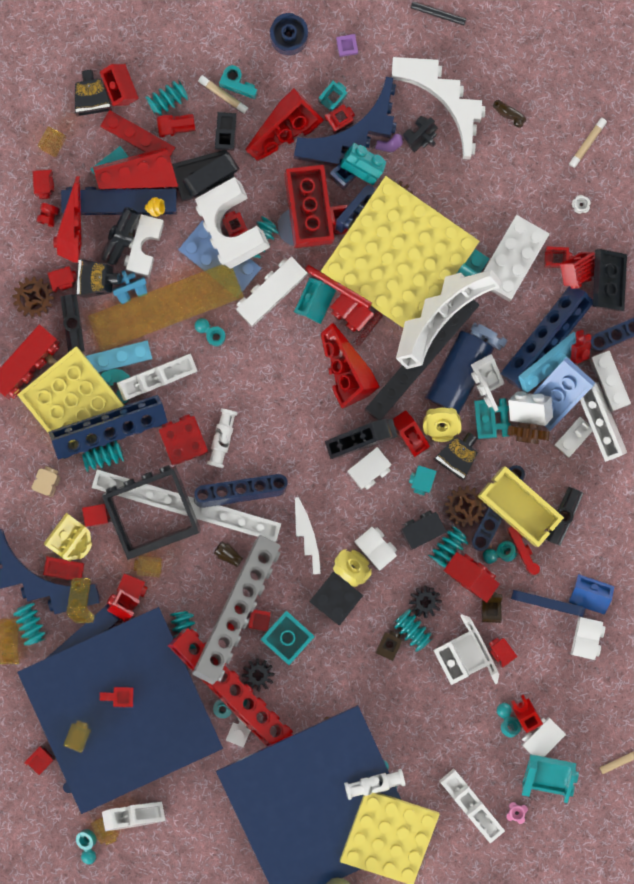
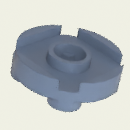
[470,322,507,351]

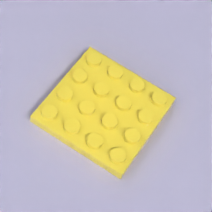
[17,346,125,443]
[340,791,440,884]

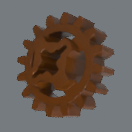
[12,276,55,319]
[507,422,550,444]
[444,485,486,527]

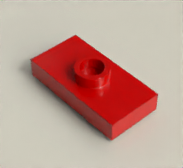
[43,556,85,582]

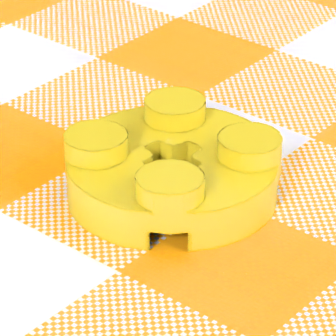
[423,408,461,442]
[333,549,372,587]

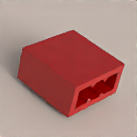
[158,414,209,466]

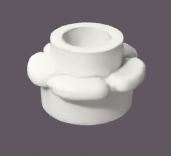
[572,195,591,214]

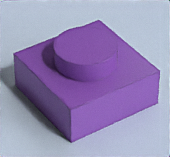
[336,34,358,57]

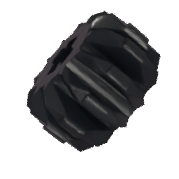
[409,586,442,618]
[242,658,275,692]

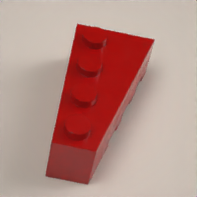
[93,147,178,189]

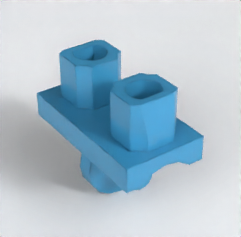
[112,270,147,304]

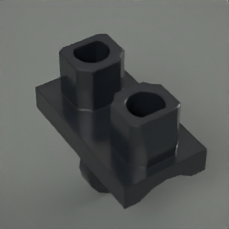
[403,116,438,153]

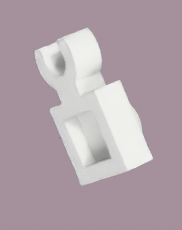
[226,718,251,748]

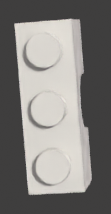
[124,214,164,277]
[589,351,631,412]

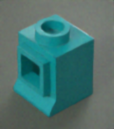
[318,81,348,112]

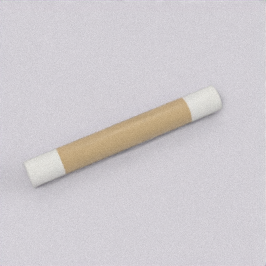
[198,75,248,114]
[569,118,607,168]

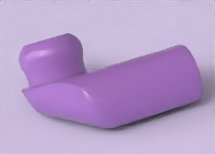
[375,134,403,152]

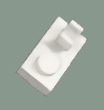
[554,417,592,458]

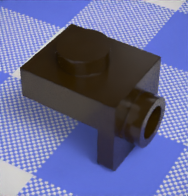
[481,592,503,623]

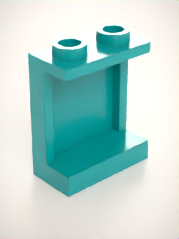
[522,754,579,803]

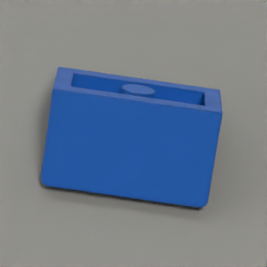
[569,574,614,614]

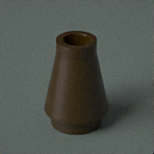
[213,541,243,567]

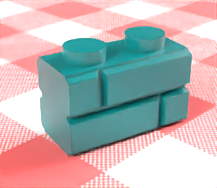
[340,143,386,185]

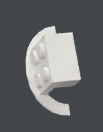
[433,615,499,685]

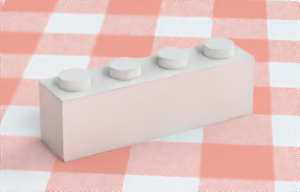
[236,256,307,327]
[580,382,627,462]

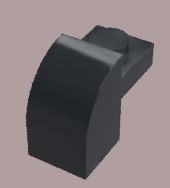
[215,112,237,151]

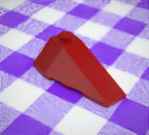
[245,88,324,161]
[53,176,82,263]
[321,323,380,409]

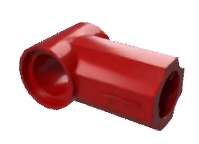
[156,114,196,138]

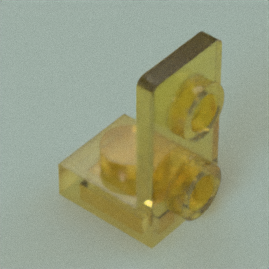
[66,578,94,623]
[0,619,19,664]

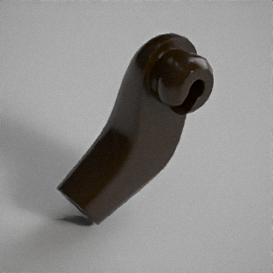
[493,100,526,128]

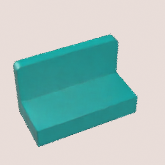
[294,278,336,324]

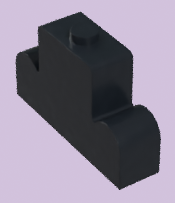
[325,418,398,459]

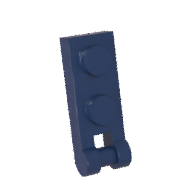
[335,185,375,233]

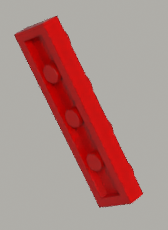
[100,110,176,157]

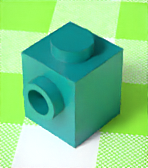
[409,465,437,496]

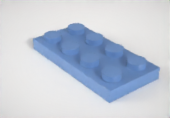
[178,220,262,298]
[533,357,595,431]

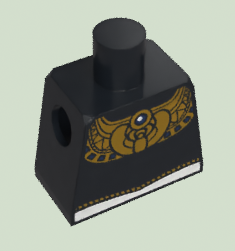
[75,70,112,117]
[76,259,122,298]
[433,432,478,481]

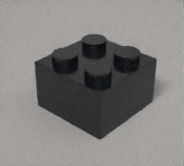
[400,510,447,550]
[309,572,364,626]

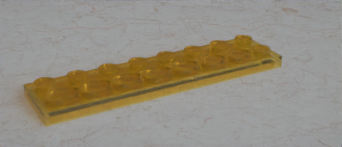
[88,264,244,352]

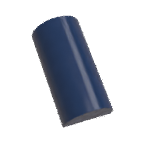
[425,331,494,415]

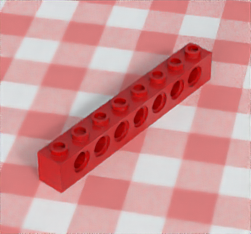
[168,628,293,747]

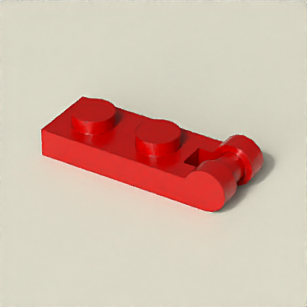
[506,526,540,575]

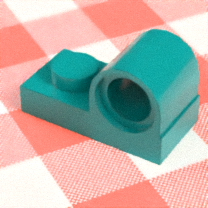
[219,65,258,99]
[456,249,490,277]

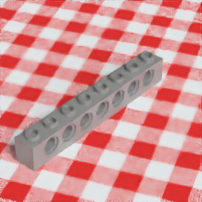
[192,535,281,685]

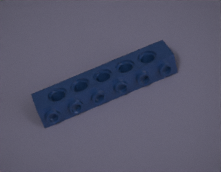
[500,286,593,391]
[48,395,168,460]

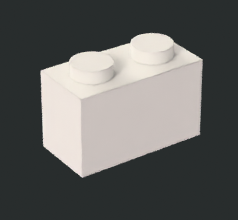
[509,391,553,426]
[347,447,392,490]
[521,717,566,757]

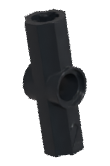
[101,207,141,265]
[60,294,85,353]
[545,486,584,546]

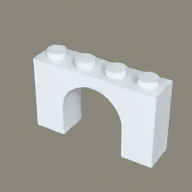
[195,177,270,269]

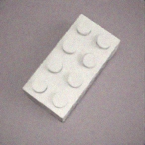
[483,215,549,302]

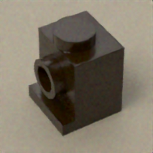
[375,630,403,661]

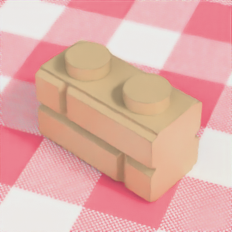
[31,466,61,497]

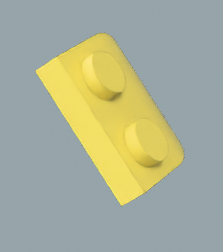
[44,513,92,561]

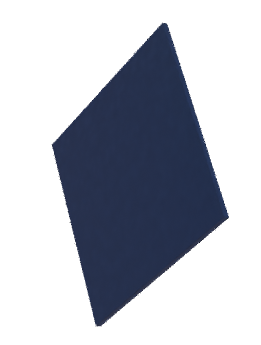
[17,607,223,814]
[216,705,402,884]

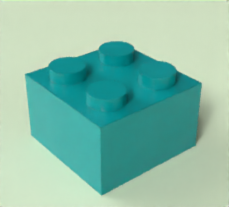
[260,610,315,665]

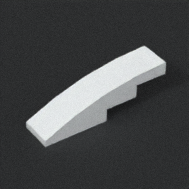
[117,354,197,401]
[295,497,321,574]
[439,769,505,843]

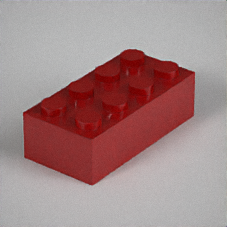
[284,165,334,249]
[0,324,60,400]

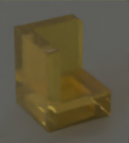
[37,126,66,157]

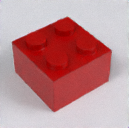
[443,552,500,603]

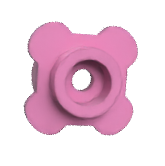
[506,802,528,824]

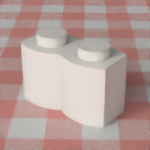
[354,527,397,571]
[571,617,605,660]

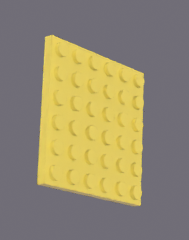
[321,176,480,328]

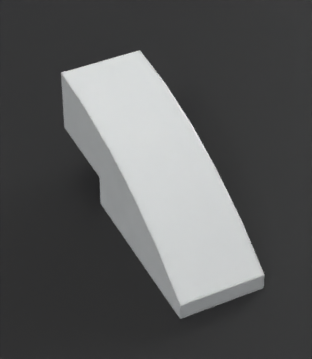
[102,802,166,831]

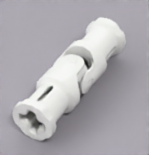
[207,408,237,468]
[344,769,405,800]

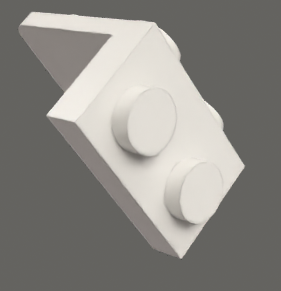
[471,354,505,412]

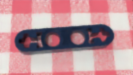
[511,590,586,617]

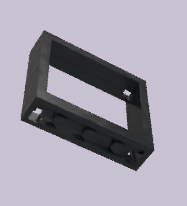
[102,465,201,560]

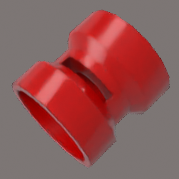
[36,203,60,227]

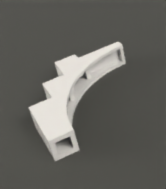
[391,57,485,159]
[396,270,502,369]

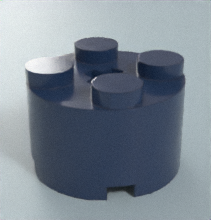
[270,13,308,56]

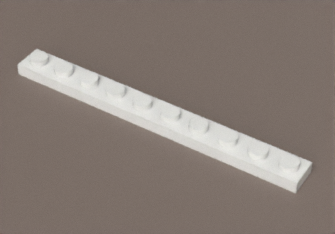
[92,470,281,542]

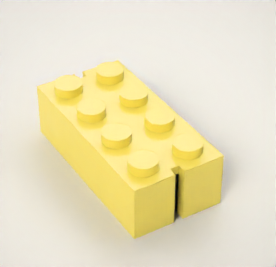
[477,466,564,547]

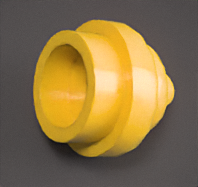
[144,197,165,217]

